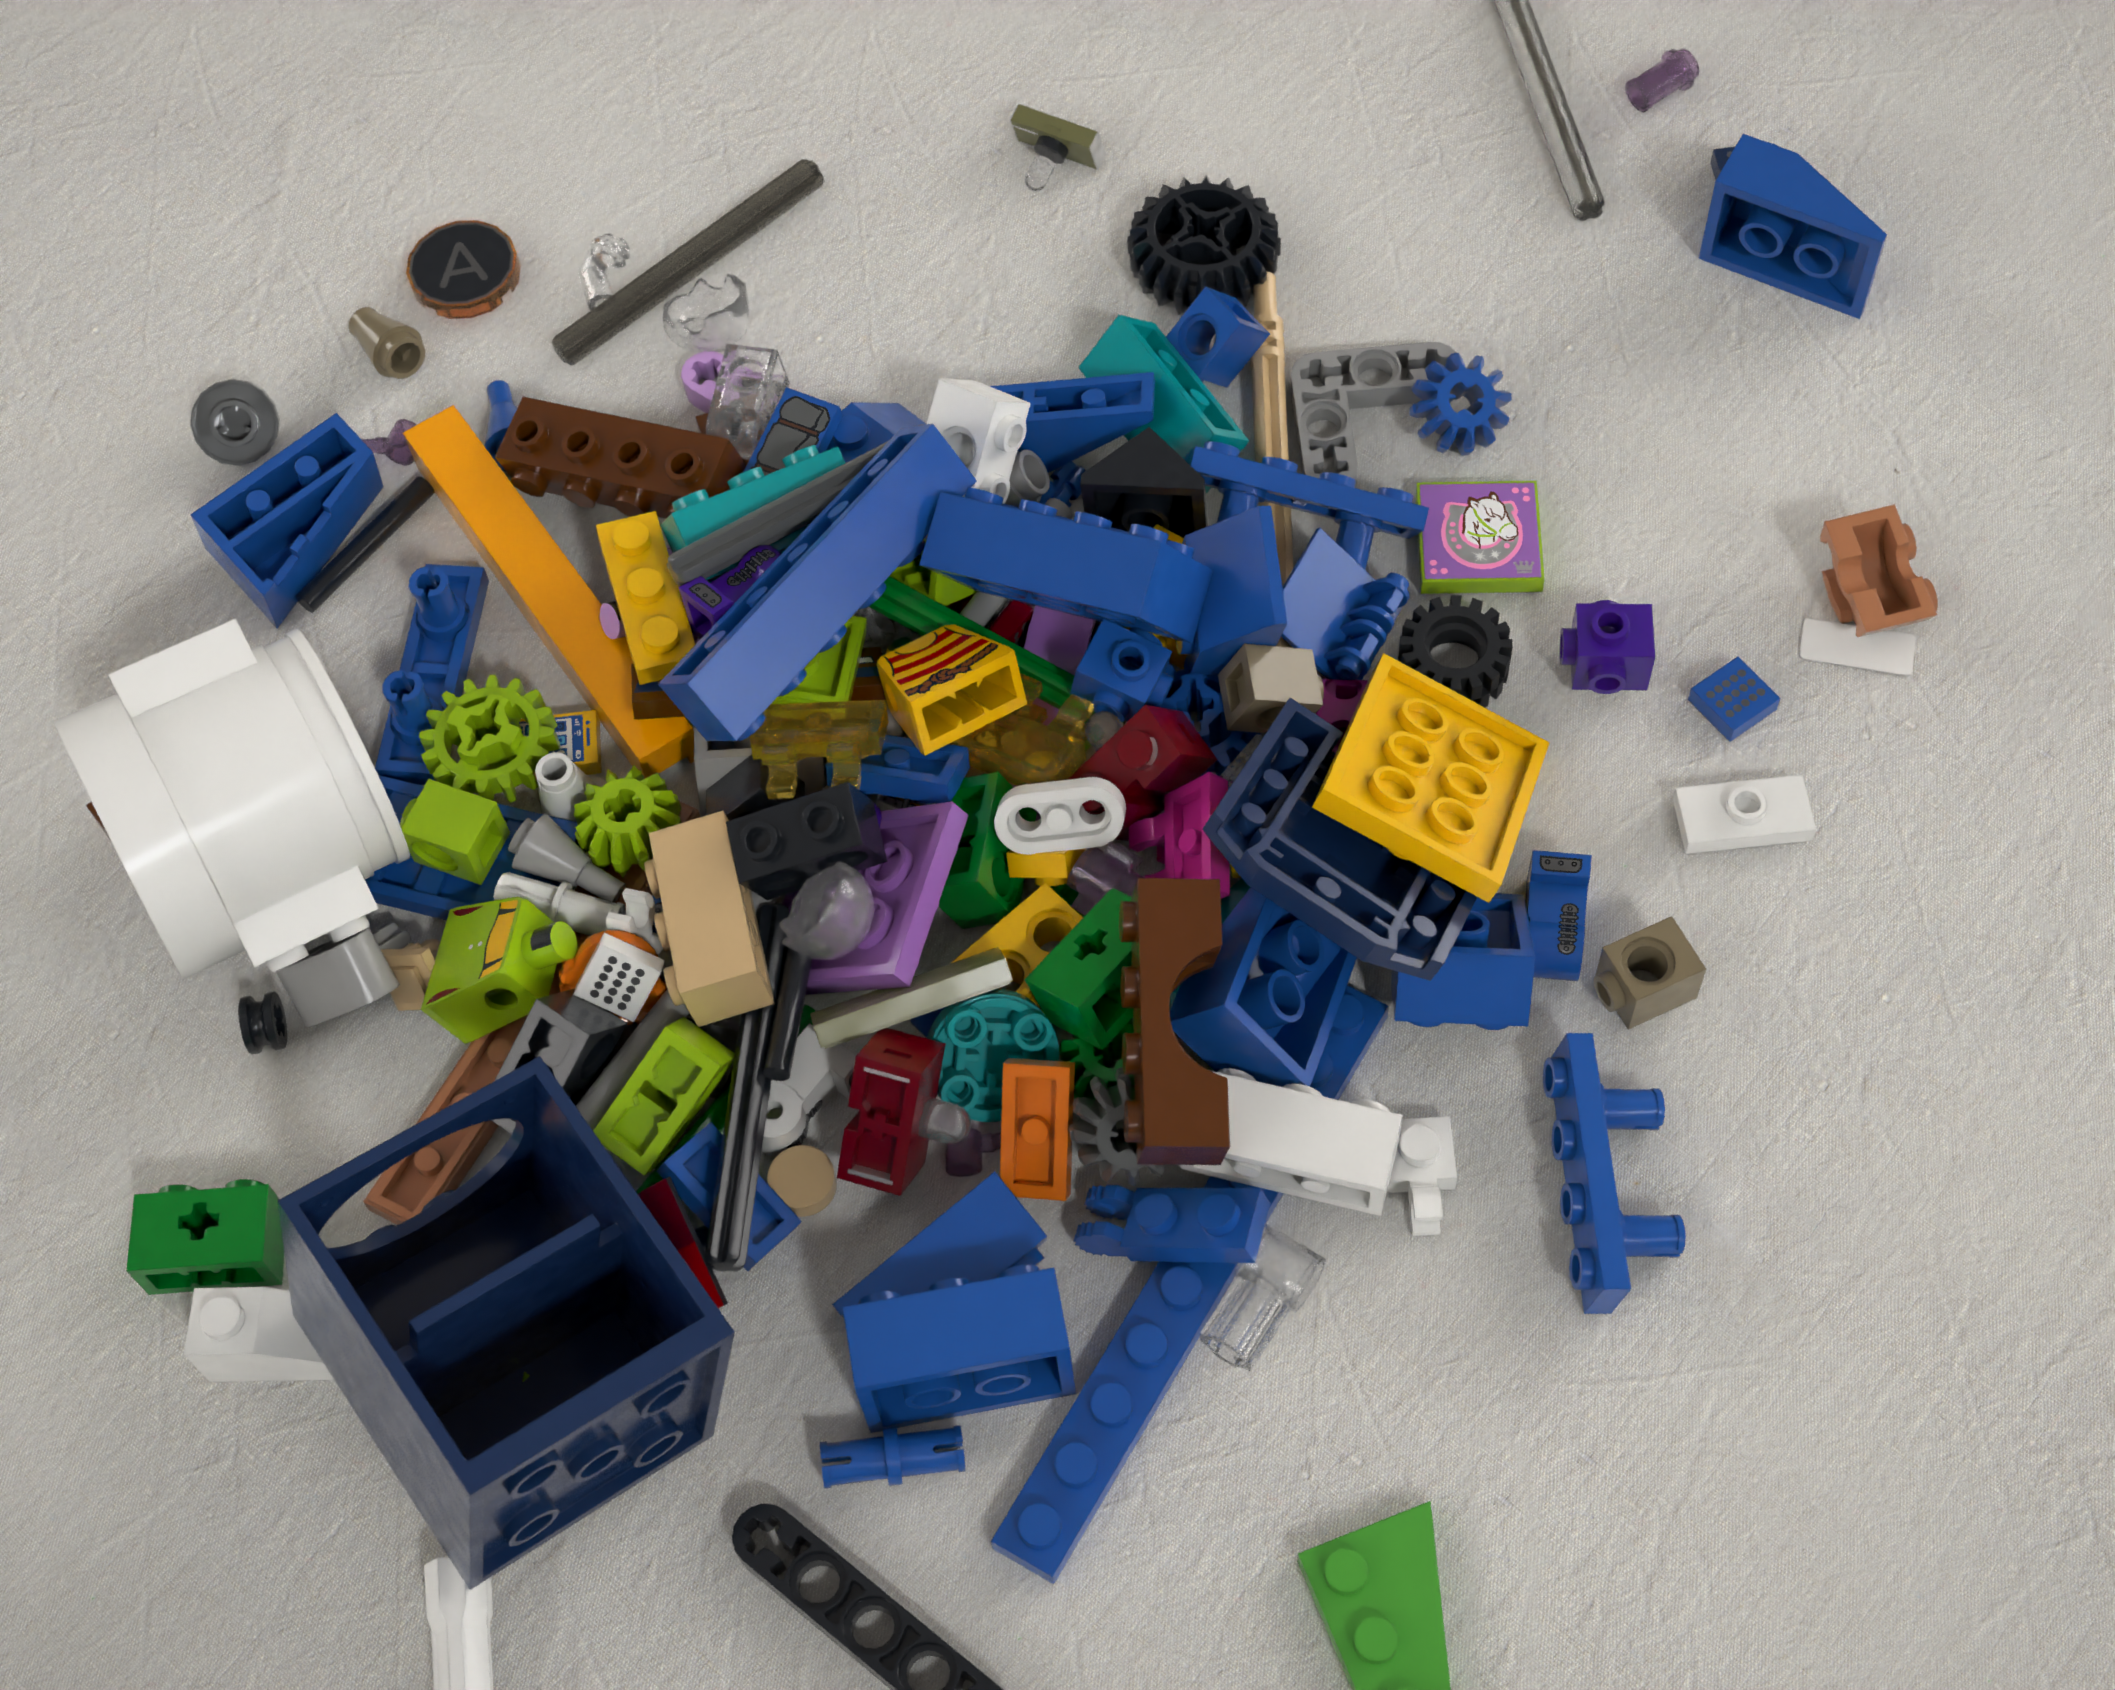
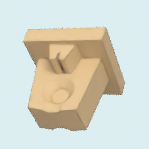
[381,939,440,1011]

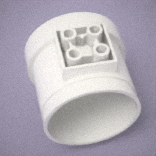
[53,618,410,980]

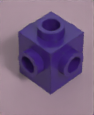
[1559,600,1655,694]

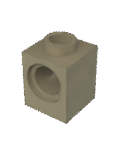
[1218,644,1324,733]
[1593,916,1706,1030]

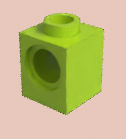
[400,779,510,885]

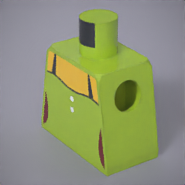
[421,897,578,1044]

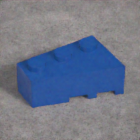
[191,413,384,629]

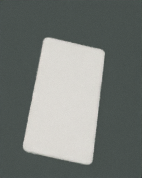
[1799,618,1916,676]

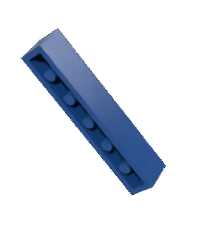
[658,423,977,741]

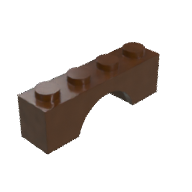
[1119,878,1230,1165]

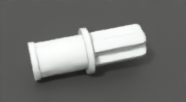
[493,872,625,936]

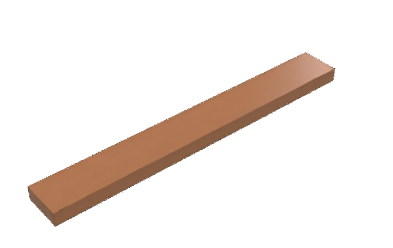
[363,801,700,1225]

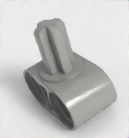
[276,923,411,1028]

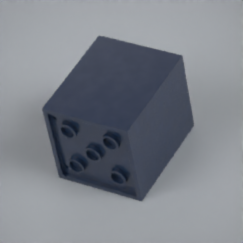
[277,1056,735,1590]

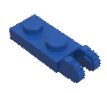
[1073,1185,1270,1263]

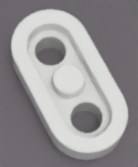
[994,777,1126,854]

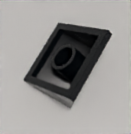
[1080,427,1208,538]

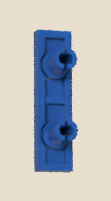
[1184,441,1429,570]
[375,564,489,785]
[1543,1033,1686,1314]

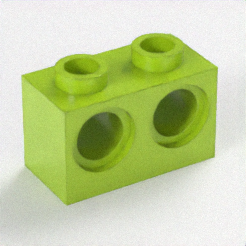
[593,1017,735,1176]

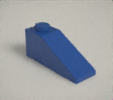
[990,372,1155,473]
[832,1171,1047,1318]

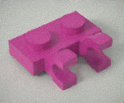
[1129,772,1230,899]

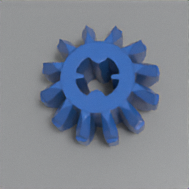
[1409,353,1512,456]

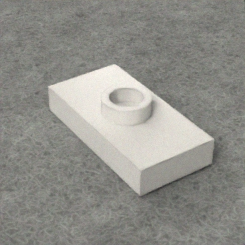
[1673,775,1816,854]

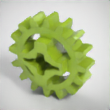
[419,675,560,803]

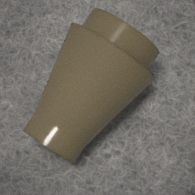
[349,307,425,379]

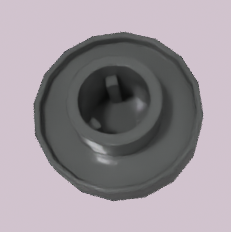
[190,379,280,466]

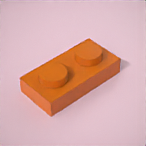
[1000,1058,1075,1201]

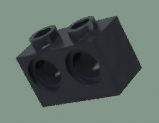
[726,782,888,900]
[492,988,627,1134]

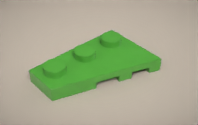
[1297,1501,1451,1690]

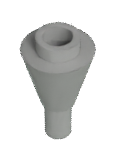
[508,814,625,903]

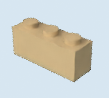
[644,810,774,1027]

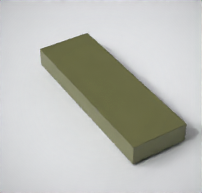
[810,947,1013,1049]

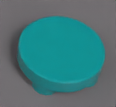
[927,988,1059,1122]

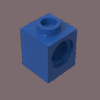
[1166,286,1270,388]

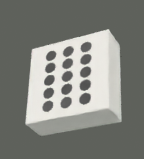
[573,932,665,1022]

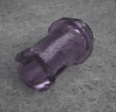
[1625,48,1699,112]

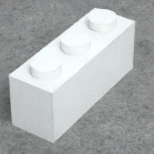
[1181,1068,1402,1216]

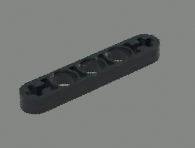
[732,1504,1003,1690]

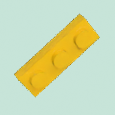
[595,511,695,685]

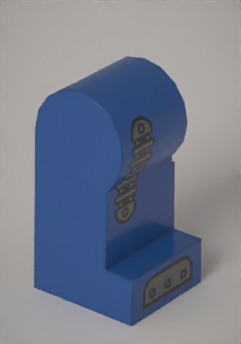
[1525,850,1592,981]

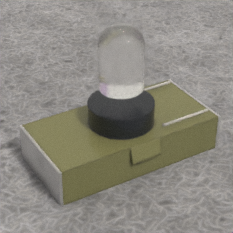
[1009,104,1106,191]

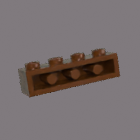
[495,397,747,519]

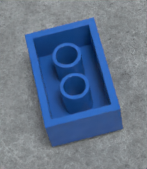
[843,1265,1076,1433]

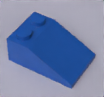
[1698,134,1887,319]
[1169,888,1357,1087]

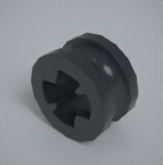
[238,991,287,1055]

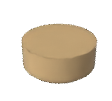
[767,1145,837,1217]

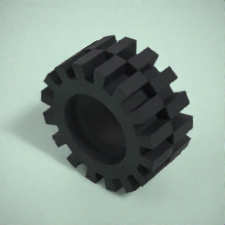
[1398,595,1513,708]

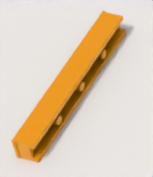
[403,405,694,779]

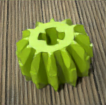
[574,765,682,878]

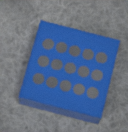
[1688,656,1781,742]

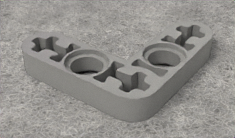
[1290,342,1457,488]

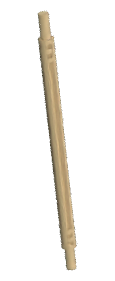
[1250,271,1294,734]

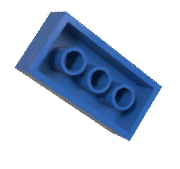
[919,487,1213,643]

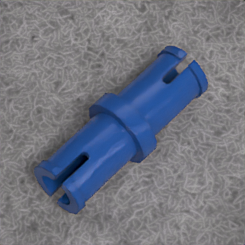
[820,1425,966,1488]

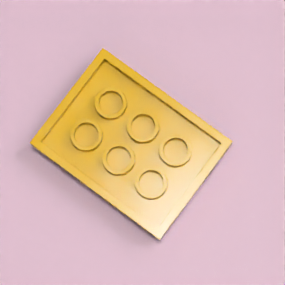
[1312,653,1550,903]

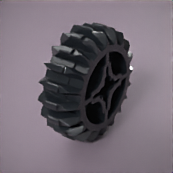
[1127,174,1281,315]

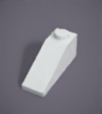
[184,1287,334,1382]

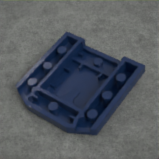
[1202,698,1477,981]

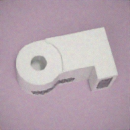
[762,1023,856,1157]

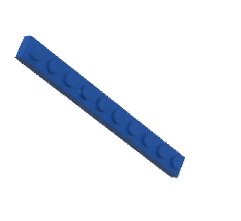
[991,985,1389,1584]

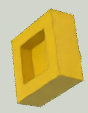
[1006,848,1095,886]

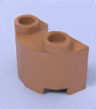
[1820,504,1938,637]

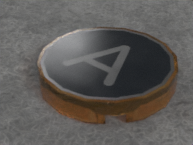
[406,220,521,319]

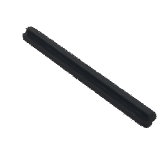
[705,903,794,1272]

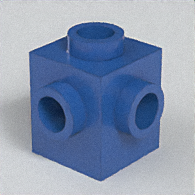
[1070,618,1175,723]

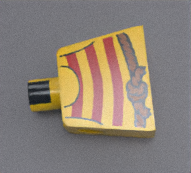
[877,624,1027,756]

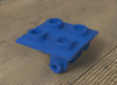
[1281,528,1410,680]

